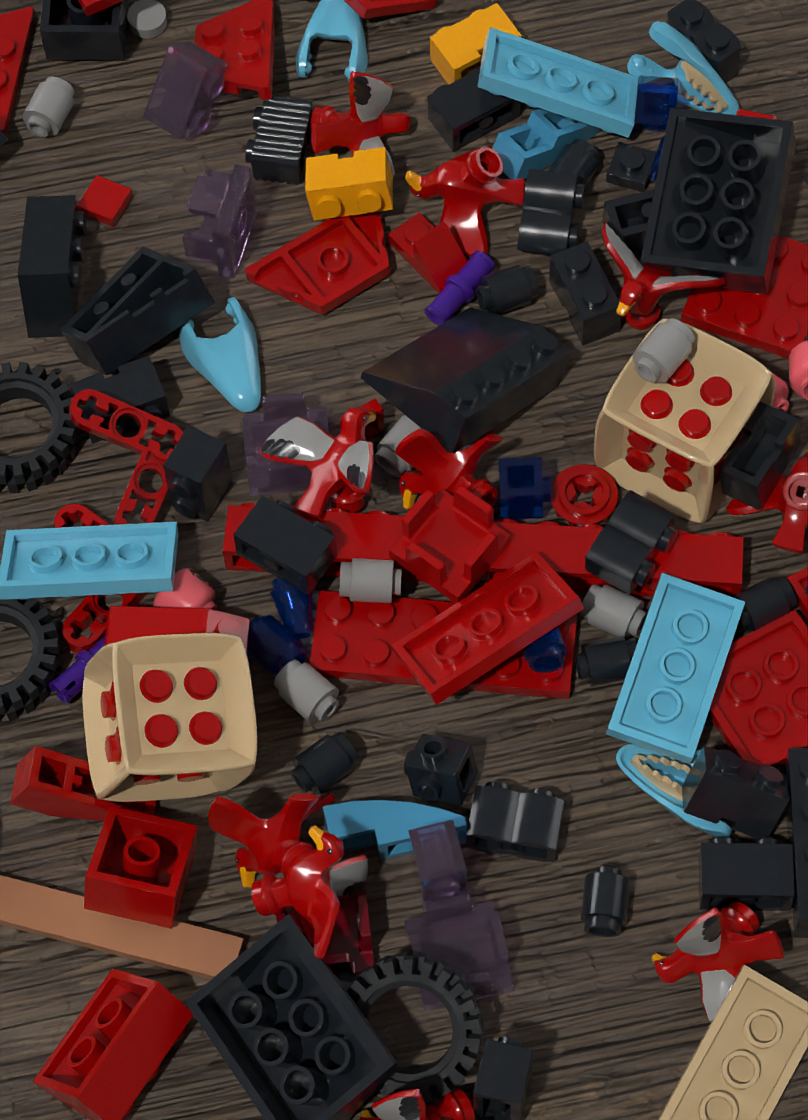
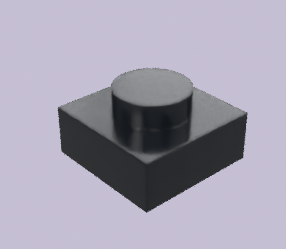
[606,142,657,192]

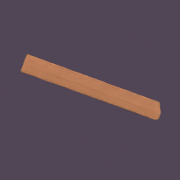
[0,875,245,980]

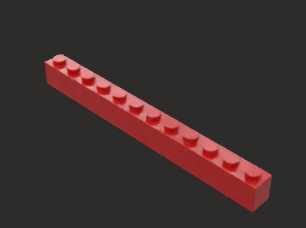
[222,503,744,597]

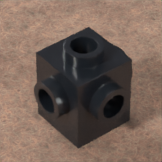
[404,734,478,805]

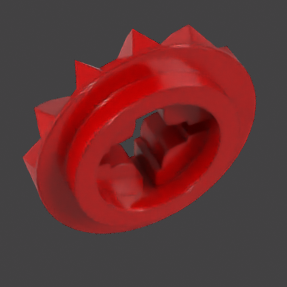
[550,464,618,526]

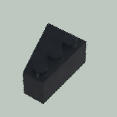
[18,195,86,338]
[60,246,215,375]

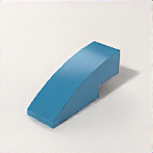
[492,108,601,179]
[323,800,467,861]

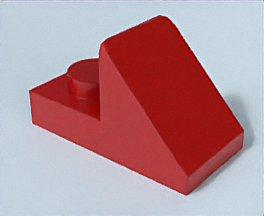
[388,212,467,294]

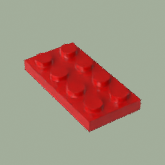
[391,551,584,705]

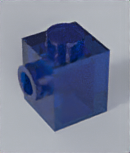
[634,75,679,130]
[498,457,551,520]

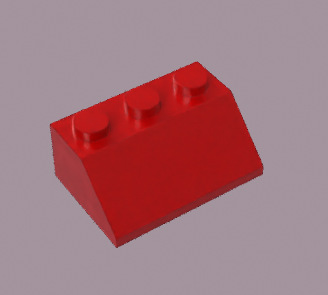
[32,969,193,1120]

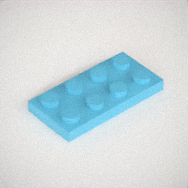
[477,27,638,138]
[0,522,179,600]
[606,573,745,764]

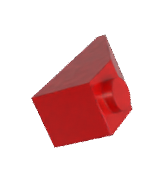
[104,606,250,653]
[10,746,156,821]

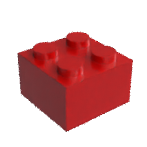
[84,806,197,929]

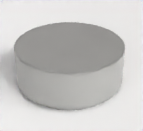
[127,0,167,39]

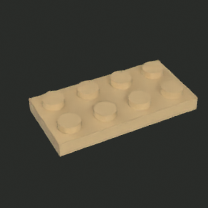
[658,965,808,1120]

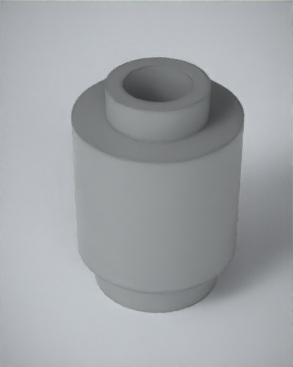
[22,76,75,137]
[632,318,695,383]
[374,415,421,478]
[339,558,402,603]
[580,584,648,640]
[274,659,339,723]

